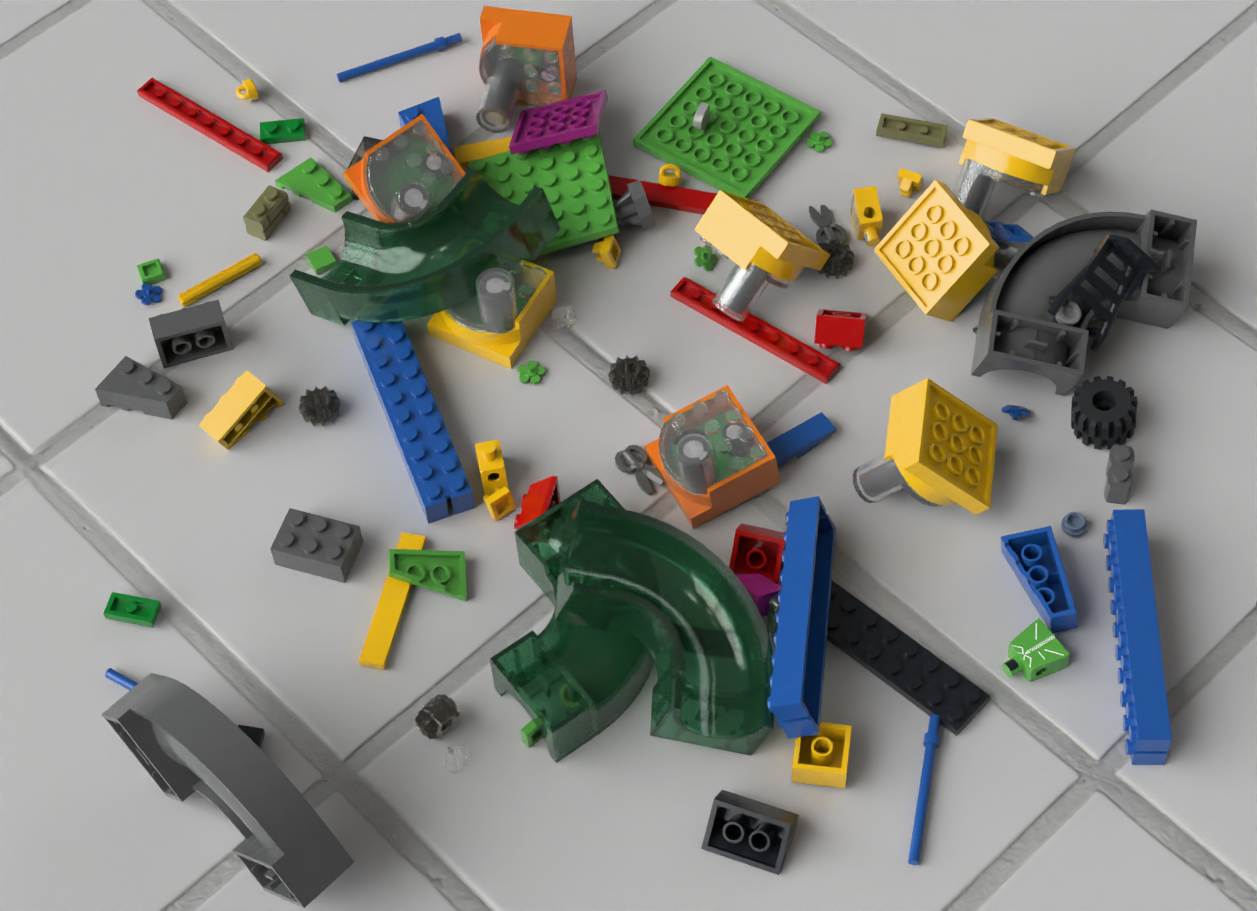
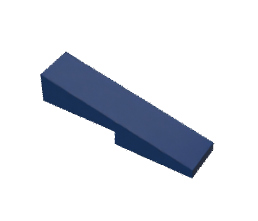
[984,221,1033,242]
[767,412,837,468]

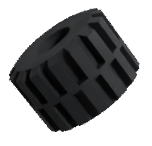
[1071,376,1138,450]

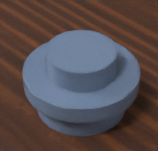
[1061,512,1087,537]

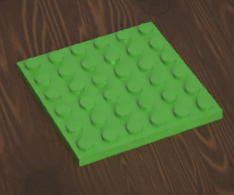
[633,57,821,199]
[468,130,620,260]

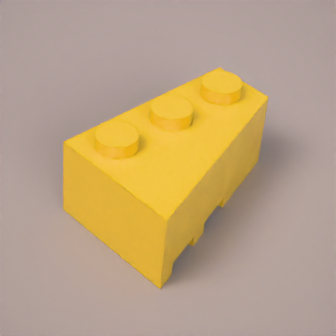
[199,370,285,450]

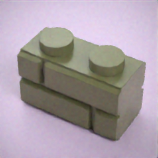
[243,185,291,241]

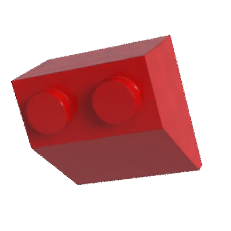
[814,309,867,351]
[514,476,561,545]
[728,523,786,584]

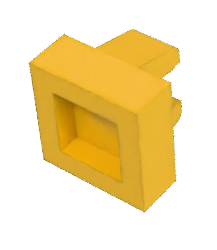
[897,168,924,198]
[592,235,621,268]
[483,486,516,521]

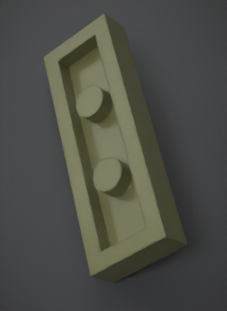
[876,113,948,148]

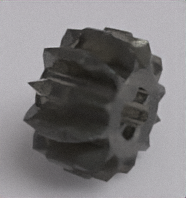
[818,239,854,279]
[608,354,650,396]
[299,386,341,427]
[415,694,460,739]

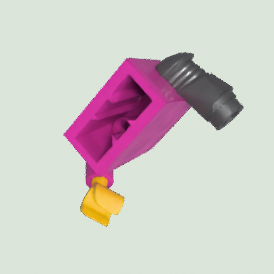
[704,574,782,638]

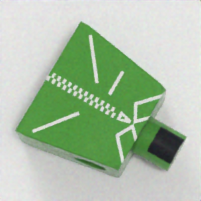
[1002,618,1070,682]

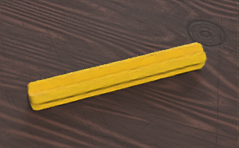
[178,253,262,307]

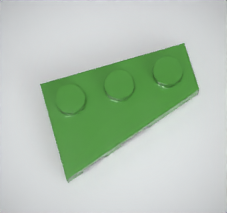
[275,157,353,213]
[388,549,467,601]

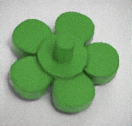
[806,131,832,152]
[694,245,718,271]
[518,360,545,384]

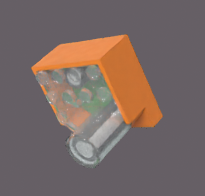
[476,6,577,133]
[343,114,477,250]
[645,385,780,529]

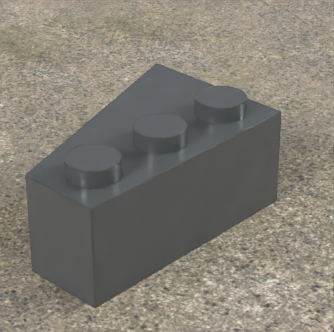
[95,356,187,420]

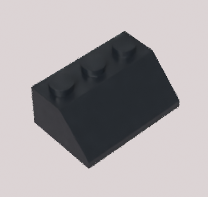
[701,790,799,875]

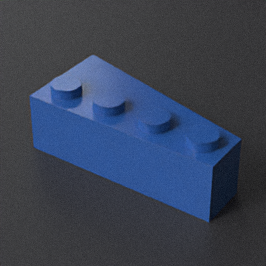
[398,97,452,154]
[1000,526,1077,633]

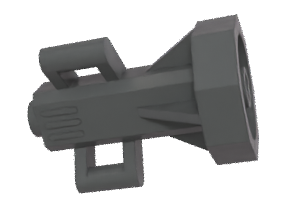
[593,180,656,244]

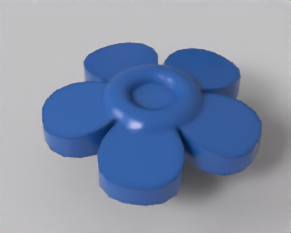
[135,283,162,305]
[1001,405,1030,420]

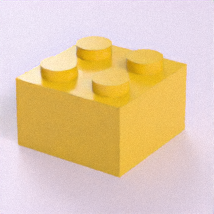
[792,722,852,788]

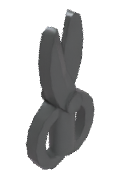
[809,205,847,249]
[615,445,664,495]

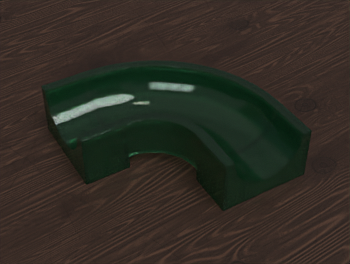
[290,168,561,326]
[490,479,661,763]
[555,500,774,756]

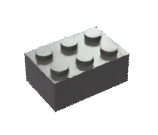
[149,299,233,368]
[270,508,363,583]

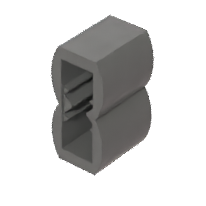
[1104,445,1135,505]

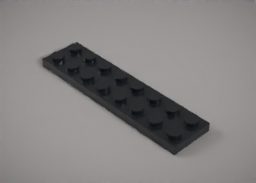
[827,580,990,736]

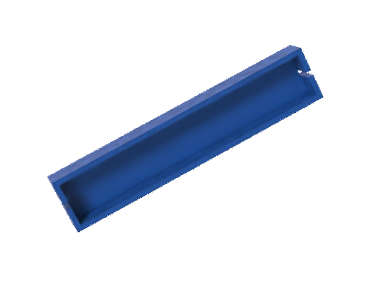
[351,308,475,524]
[767,496,836,739]
[1103,509,1172,765]

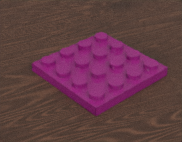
[509,90,608,155]

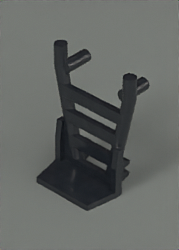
[1048,234,1160,353]

